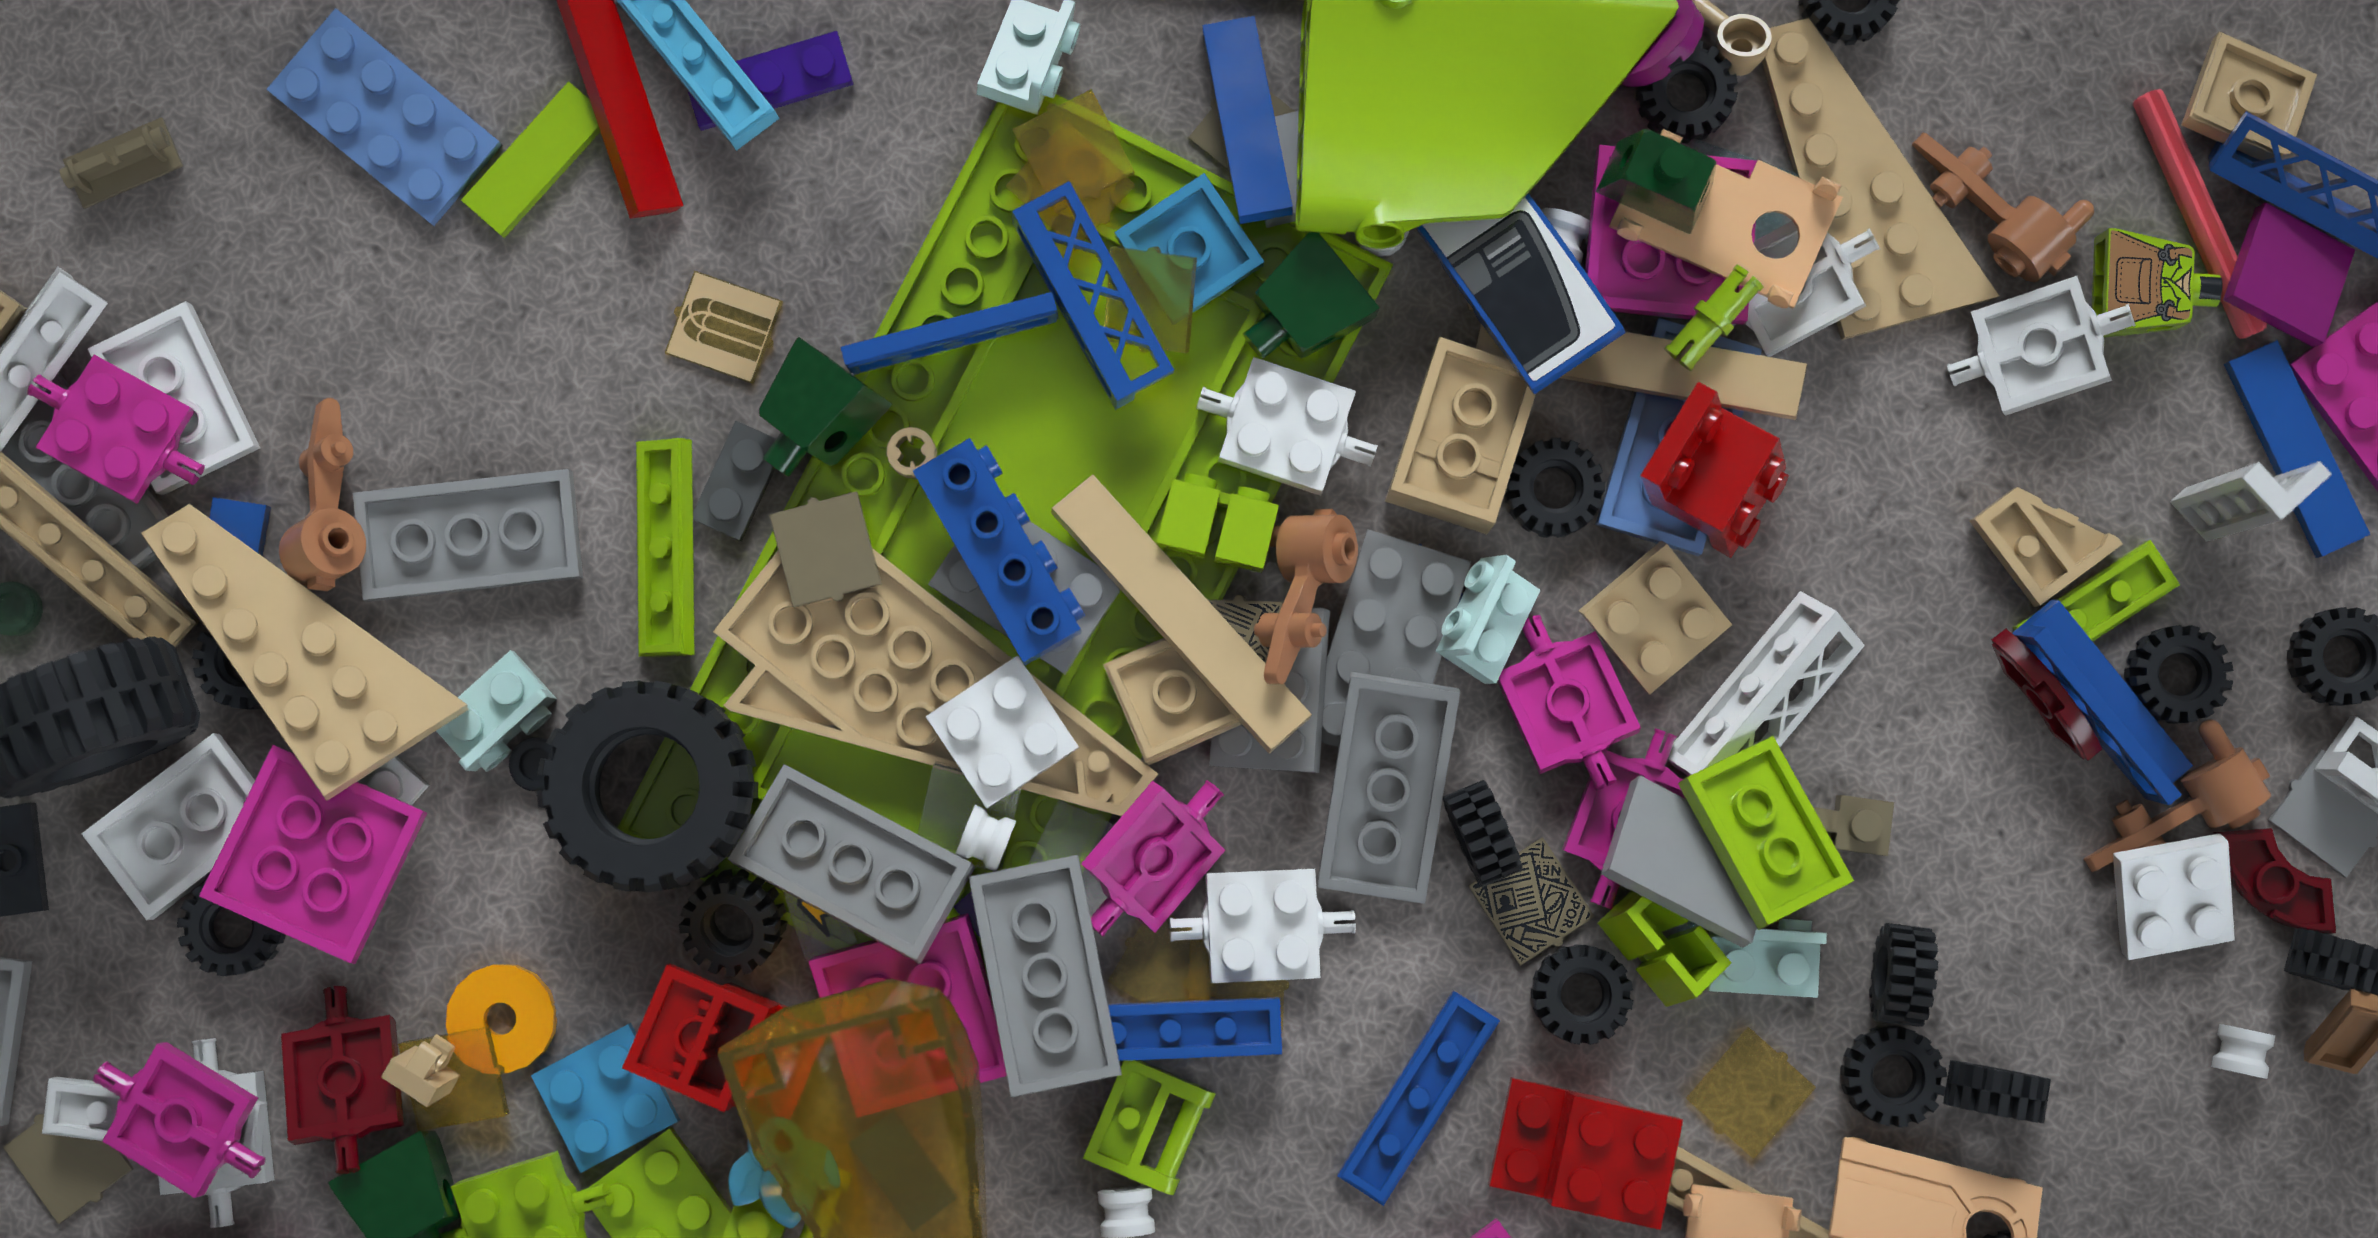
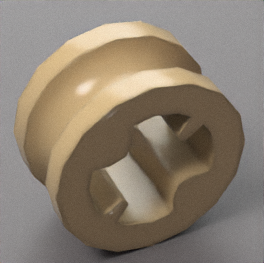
[887,427,937,479]

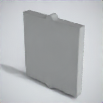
[2268,749,2378,878]

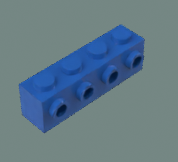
[913,438,1085,666]

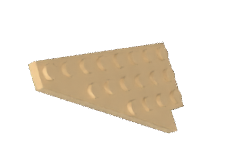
[713,549,1158,816]

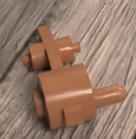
[1912,133,2094,282]
[279,398,366,591]
[1254,509,1358,684]
[2084,719,2271,872]

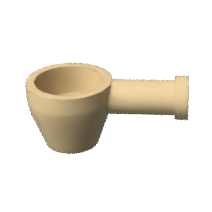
[1692,0,1772,76]

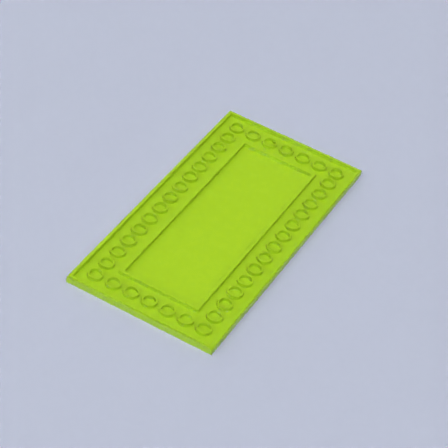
[618,94,1394,976]

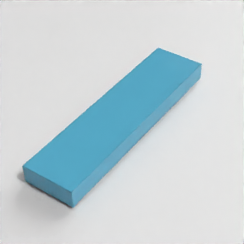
[616,0,780,151]

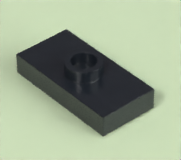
[0,803,49,917]

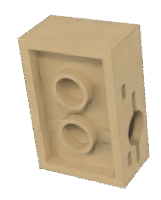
[1385,337,1536,534]

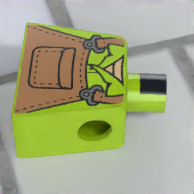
[2092,228,2222,338]

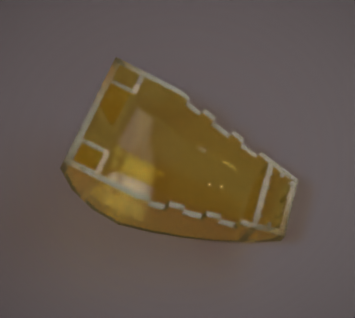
[717,979,987,1238]

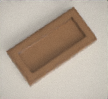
[2304,989,2378,1074]

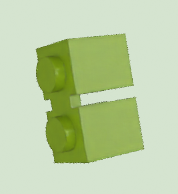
[1157,473,1279,573]
[1597,890,1732,1007]

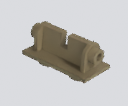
[59,117,184,209]

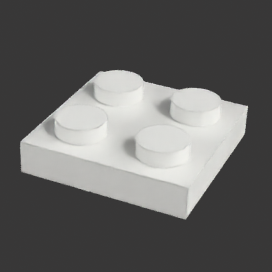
[926,655,1079,809]
[2113,833,2235,960]

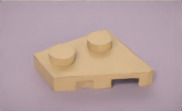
[1970,487,2123,607]

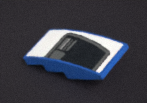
[1416,193,1626,395]

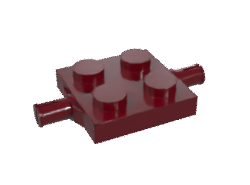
[281,986,404,1174]

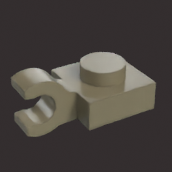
[1813,795,1895,856]

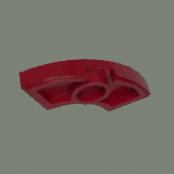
[1991,628,2103,761]
[2213,828,2336,933]

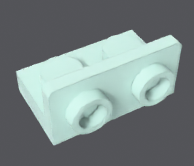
[977,0,1081,115]
[1436,555,1540,684]
[436,650,557,772]
[1706,919,1827,998]

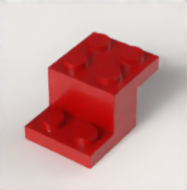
[1640,382,1789,558]
[622,964,829,1120]
[1488,1077,1683,1230]

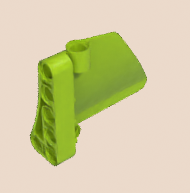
[1295,0,1679,249]

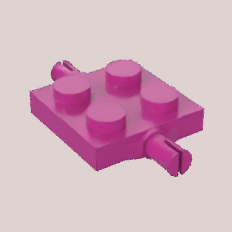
[27,354,205,504]
[1497,615,1641,790]
[1562,728,1687,910]
[1081,780,1225,937]
[93,1042,266,1198]

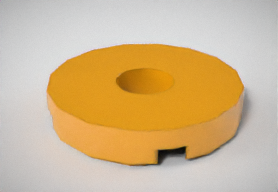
[446,964,557,1073]

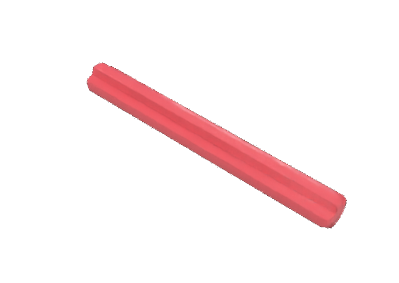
[2133,89,2267,339]

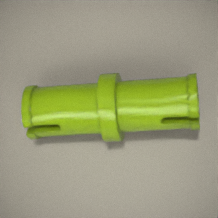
[1664,265,1764,371]

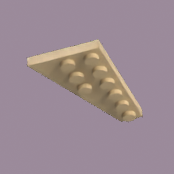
[1762,18,1999,340]
[141,504,469,801]

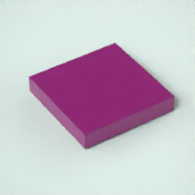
[2223,202,2356,347]

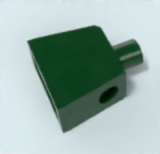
[1596,129,1717,234]
[1243,232,1380,359]
[759,337,892,477]
[328,1130,461,1238]

